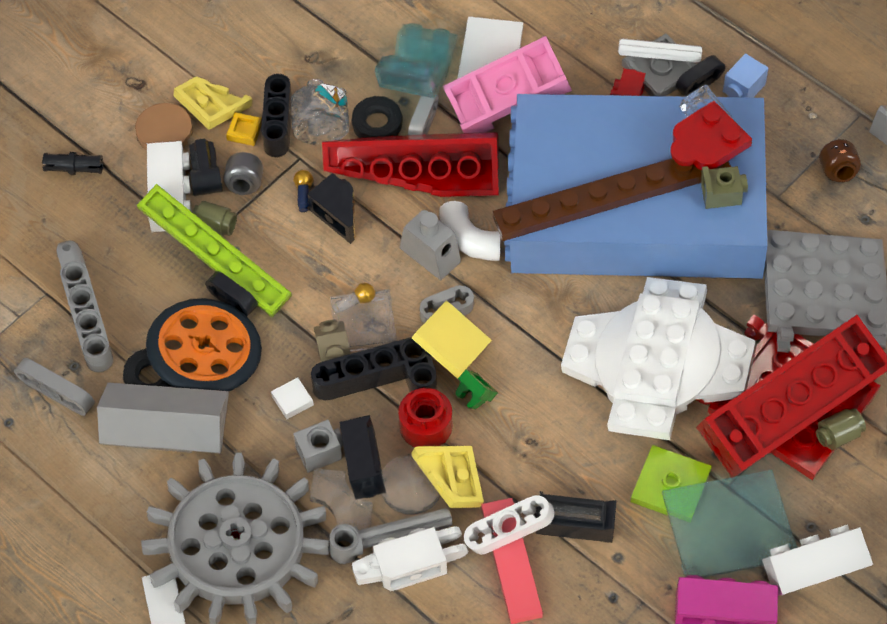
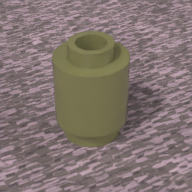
[192,201,237,237]
[816,408,866,450]

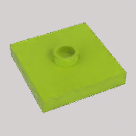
[630,445,712,523]

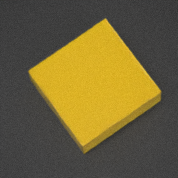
[226,112,262,146]

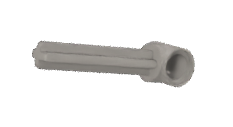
[329,508,452,564]

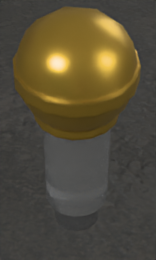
[331,282,375,314]

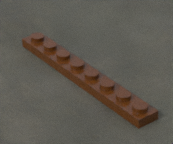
[493,158,731,241]

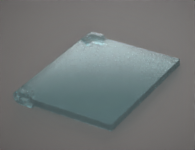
[662,470,797,578]

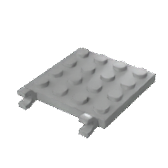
[764,230,887,352]

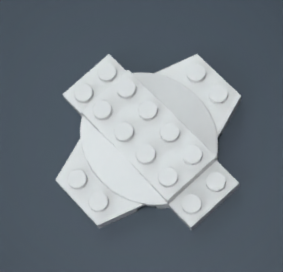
[561,277,756,440]

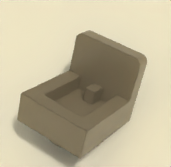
[314,320,351,362]

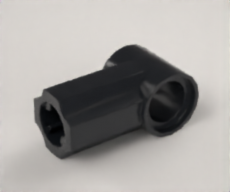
[189,139,223,196]

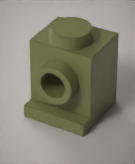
[701,166,748,209]

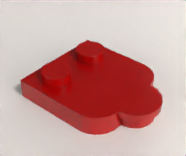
[670,100,752,170]

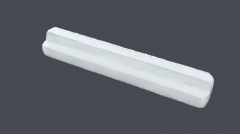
[618,39,702,63]

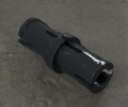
[42,152,103,175]

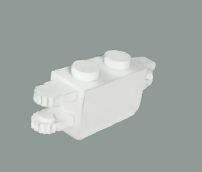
[352,526,468,591]

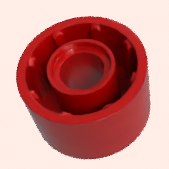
[398,388,453,447]

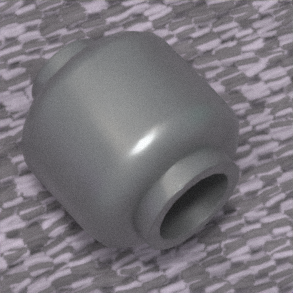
[224,152,263,195]

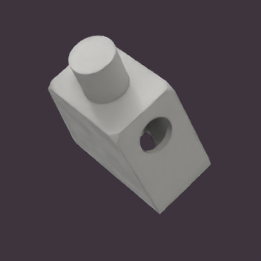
[400,210,461,281]

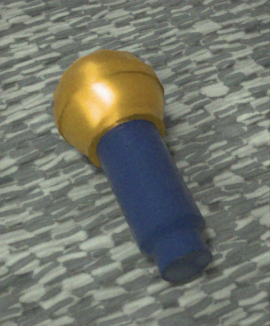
[293,170,314,213]

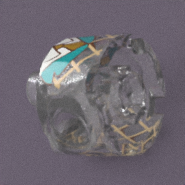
[290,79,349,145]

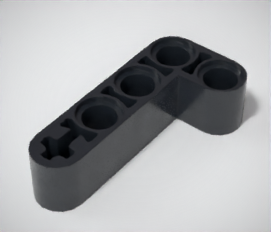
[311,337,437,401]

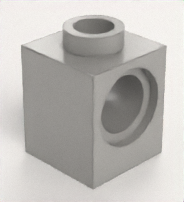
[293,420,343,473]

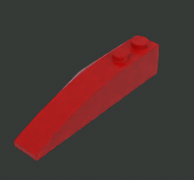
[322,132,499,197]

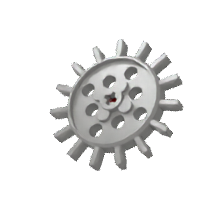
[141,453,329,624]

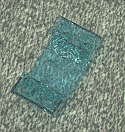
[375,23,458,98]

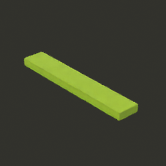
[137,184,292,318]

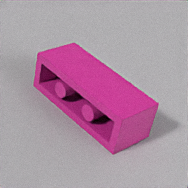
[675,575,778,624]

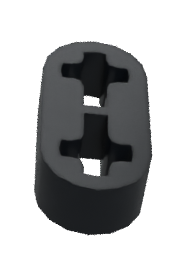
[676,55,726,97]
[205,271,258,316]

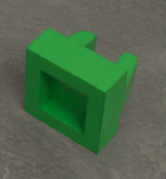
[455,370,498,409]

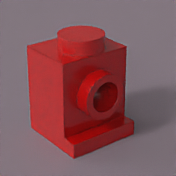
[610,68,646,96]

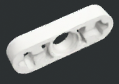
[464,495,554,554]

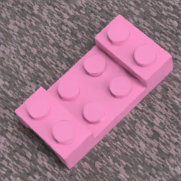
[443,36,572,133]

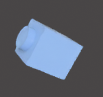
[723,53,769,98]

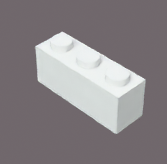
[147,141,192,232]
[762,524,873,596]

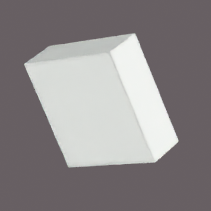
[271,377,314,419]

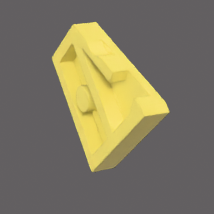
[174,76,252,130]
[411,446,484,508]

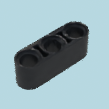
[261,74,292,157]

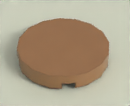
[135,103,193,150]

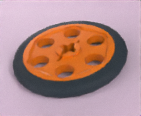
[146,298,262,392]

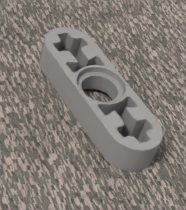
[14,358,95,416]

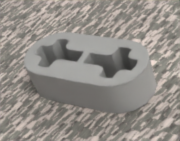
[408,92,439,135]
[419,285,474,324]

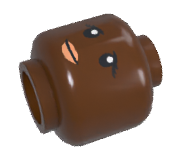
[819,139,861,182]

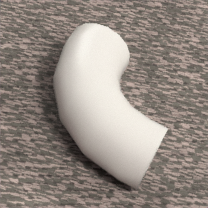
[439,201,500,261]

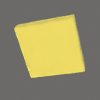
[412,300,492,379]

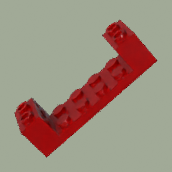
[696,315,887,479]

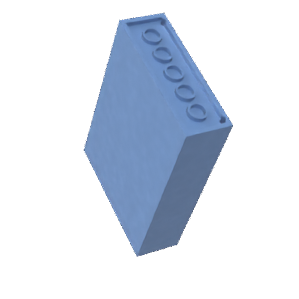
[504,94,767,279]

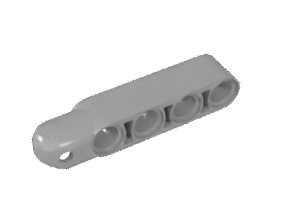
[56,240,113,372]

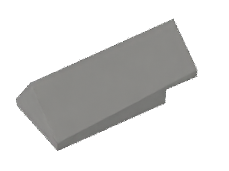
[97,383,229,454]

